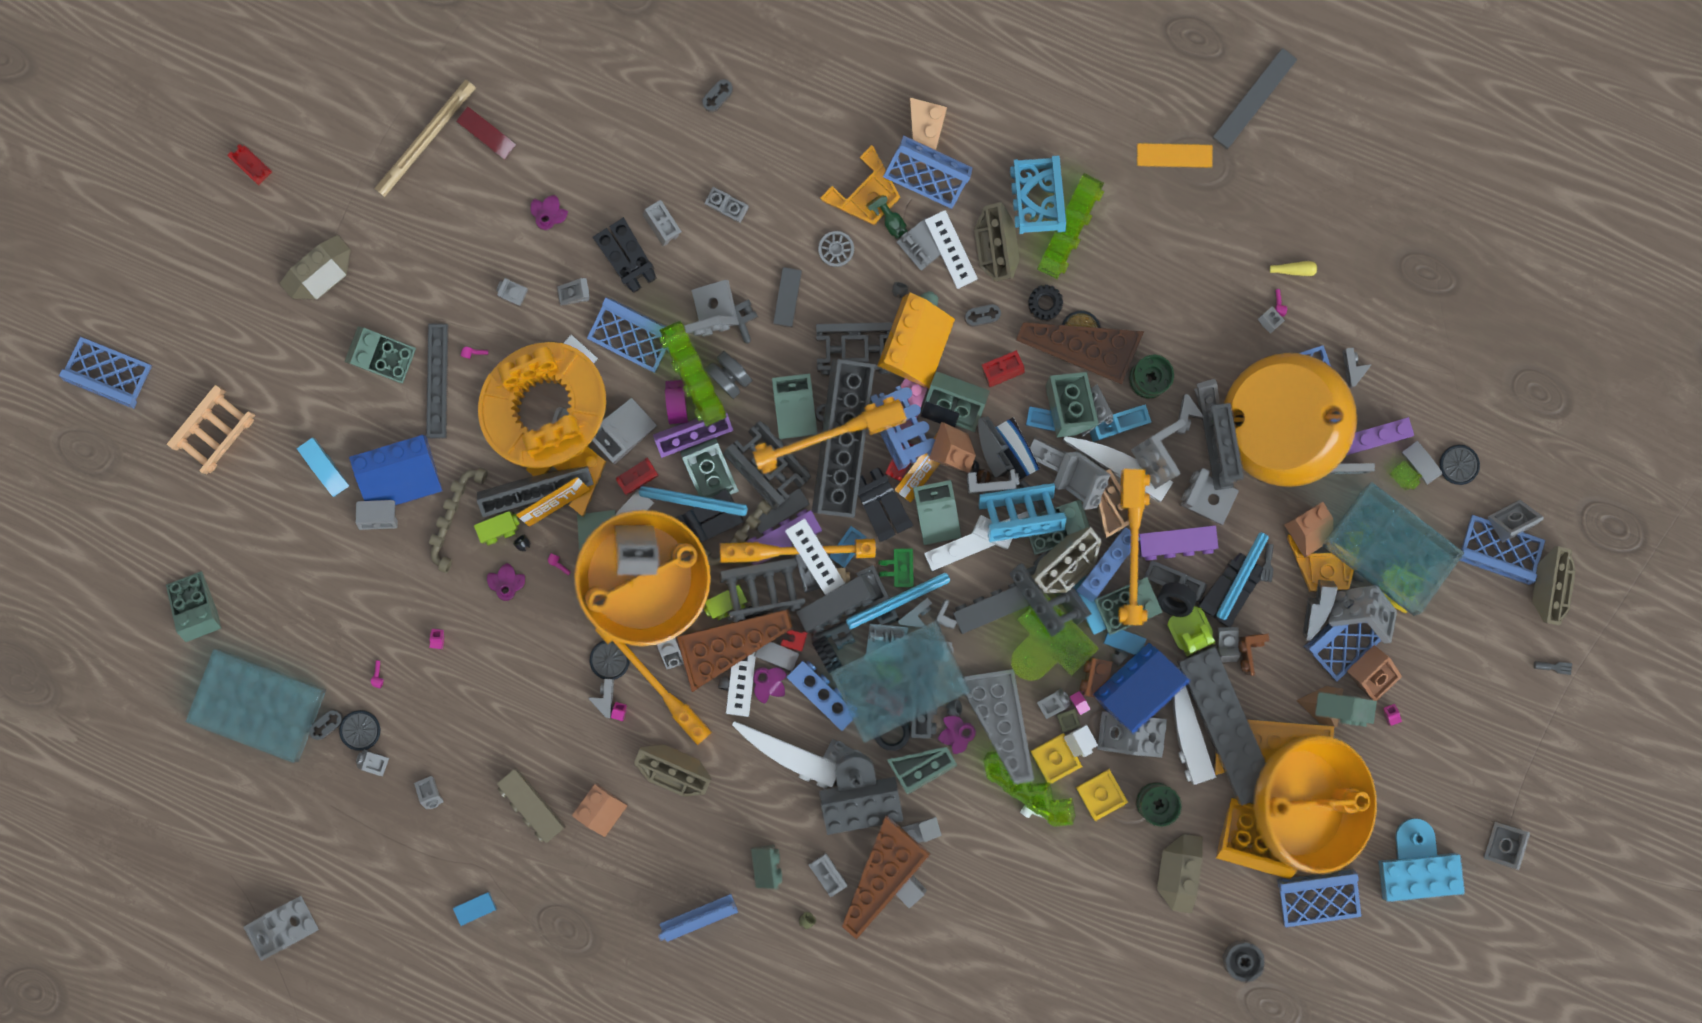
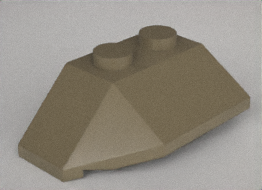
[974,202,1020,282]
[280,235,351,300]
[1033,527,1102,593]
[1532,546,1575,626]
[634,744,712,797]
[1157,834,1203,914]

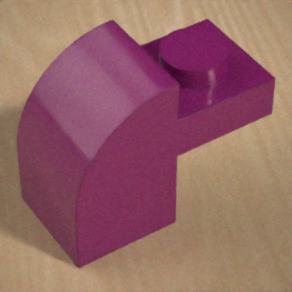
[665,379,688,424]

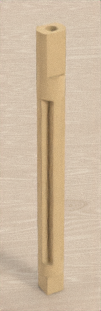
[374,79,476,197]

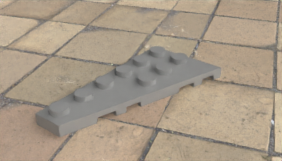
[957,669,1034,784]

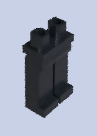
[592,217,657,293]
[858,467,914,543]
[676,489,745,543]
[1197,553,1264,627]

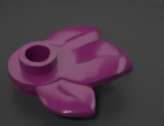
[530,195,568,230]
[487,563,525,601]
[753,667,787,704]
[938,716,976,754]

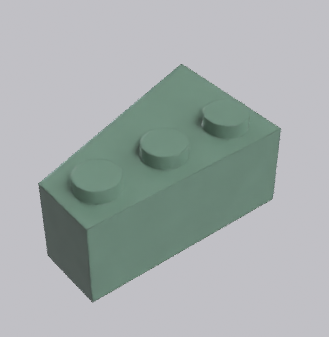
[1315,692,1377,727]
[887,747,958,795]

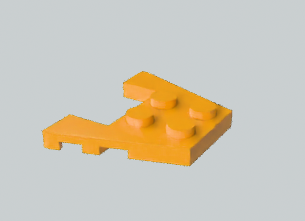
[820,145,900,225]
[526,446,606,517]
[1287,532,1363,592]

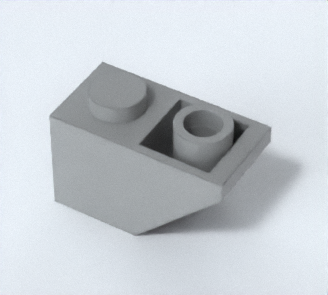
[657,637,684,670]

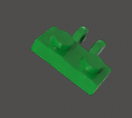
[879,549,914,587]

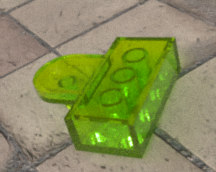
[1011,593,1099,681]

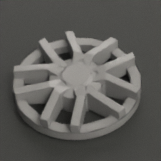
[818,231,854,267]

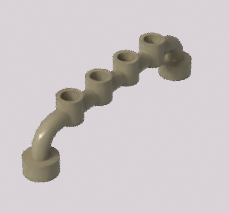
[429,467,488,573]
[704,481,775,566]

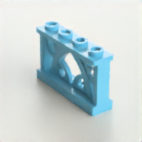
[1010,156,1066,234]

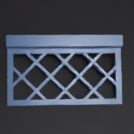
[883,135,973,209]
[587,297,676,373]
[59,337,152,409]
[1457,515,1545,585]
[1304,604,1381,681]
[1277,869,1361,927]
[659,894,738,942]

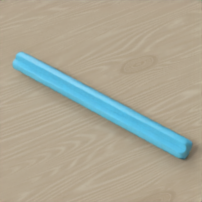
[639,485,748,516]
[846,573,950,629]

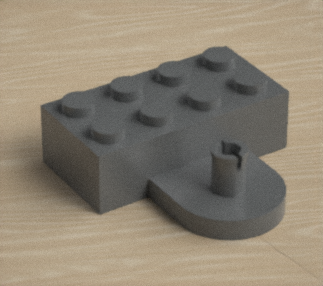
[819,753,903,835]

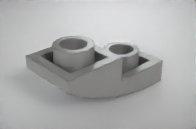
[704,187,749,223]
[1402,441,1442,485]
[754,642,799,671]

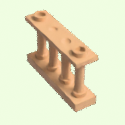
[167,385,255,474]

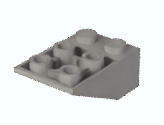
[592,398,657,464]
[615,525,659,575]

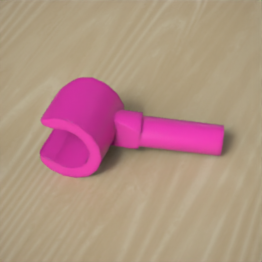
[1275,289,1287,317]
[461,347,488,359]
[548,553,571,575]
[371,660,384,689]

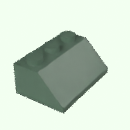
[921,371,990,432]
[1045,372,1099,437]

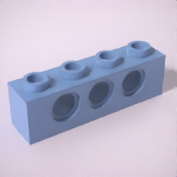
[1076,527,1141,602]
[787,661,858,731]

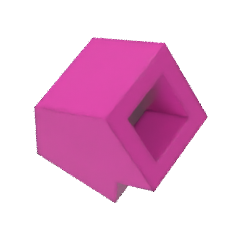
[429,629,444,649]
[1070,691,1090,715]
[611,702,627,721]
[1384,704,1402,726]

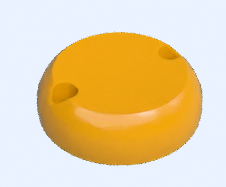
[1224,353,1357,487]
[574,510,710,646]
[1254,736,1377,873]

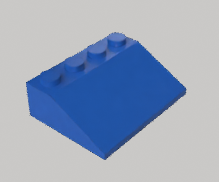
[349,435,443,506]
[1093,643,1190,734]

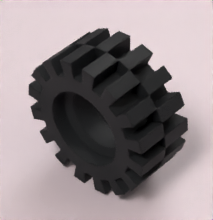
[1028,285,1063,321]
[812,636,842,673]

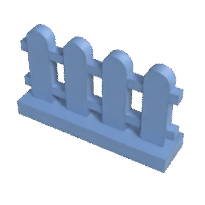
[870,386,935,471]

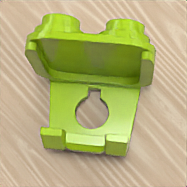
[1168,606,1215,657]

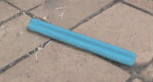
[1216,532,1269,620]

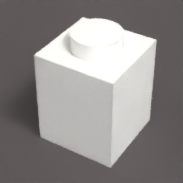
[1064,725,1098,758]

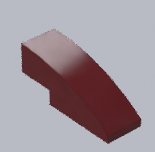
[456,106,516,160]

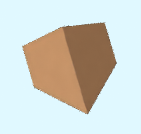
[1296,686,1343,727]

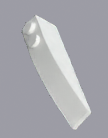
[1062,437,1173,503]
[924,511,1029,572]
[1173,667,1216,785]
[732,721,836,789]

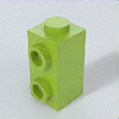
[474,511,520,546]
[703,585,748,621]

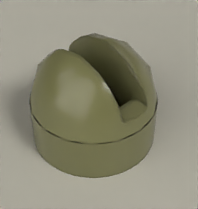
[799,912,816,929]

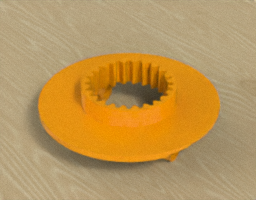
[478,342,606,468]

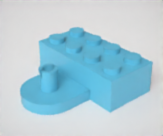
[1378,818,1465,902]

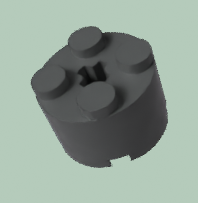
[1222,940,1265,982]

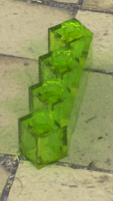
[1037,173,1105,279]
[659,321,727,427]
[983,751,1076,827]

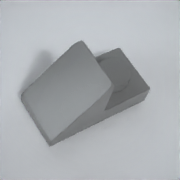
[557,278,590,305]
[1342,348,1371,388]
[1194,379,1220,415]
[1175,394,1204,435]
[898,597,932,628]
[1217,627,1240,663]
[588,679,614,718]
[901,817,942,843]

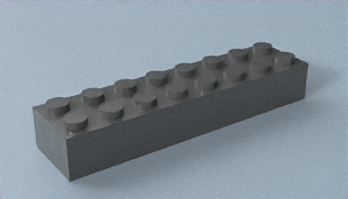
[812,359,875,518]
[1177,646,1266,805]

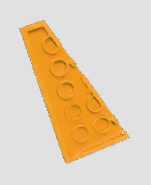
[1214,720,1334,775]

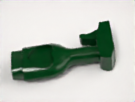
[866,195,908,239]

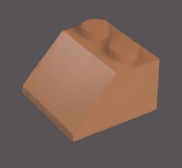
[929,422,976,473]
[1285,502,1334,558]
[1347,645,1402,701]
[572,783,628,837]

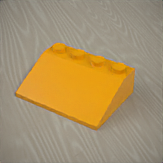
[877,292,955,389]
[1216,798,1297,880]

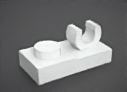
[972,515,1012,550]

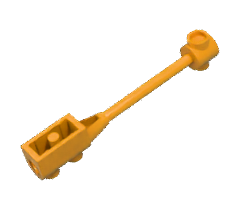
[752,397,907,473]
[1118,469,1150,625]
[719,539,876,563]
[595,628,712,745]

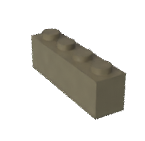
[497,768,566,843]

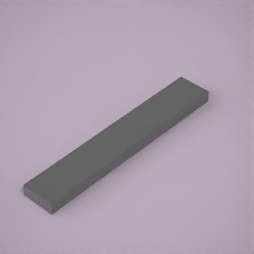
[1212,48,1298,149]
[426,324,448,438]

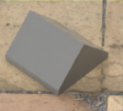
[1488,500,1544,543]
[1484,822,1530,870]

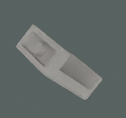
[1054,451,1110,510]
[966,469,1019,494]

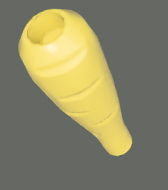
[1270,261,1317,276]

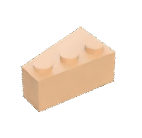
[910,98,947,165]
[1097,469,1129,539]

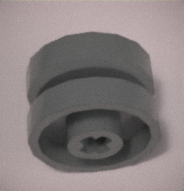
[704,351,753,400]

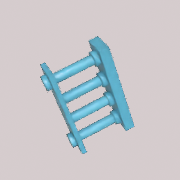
[978,483,1066,542]

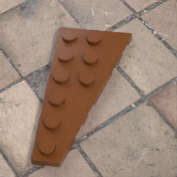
[677,609,792,692]
[842,815,931,939]

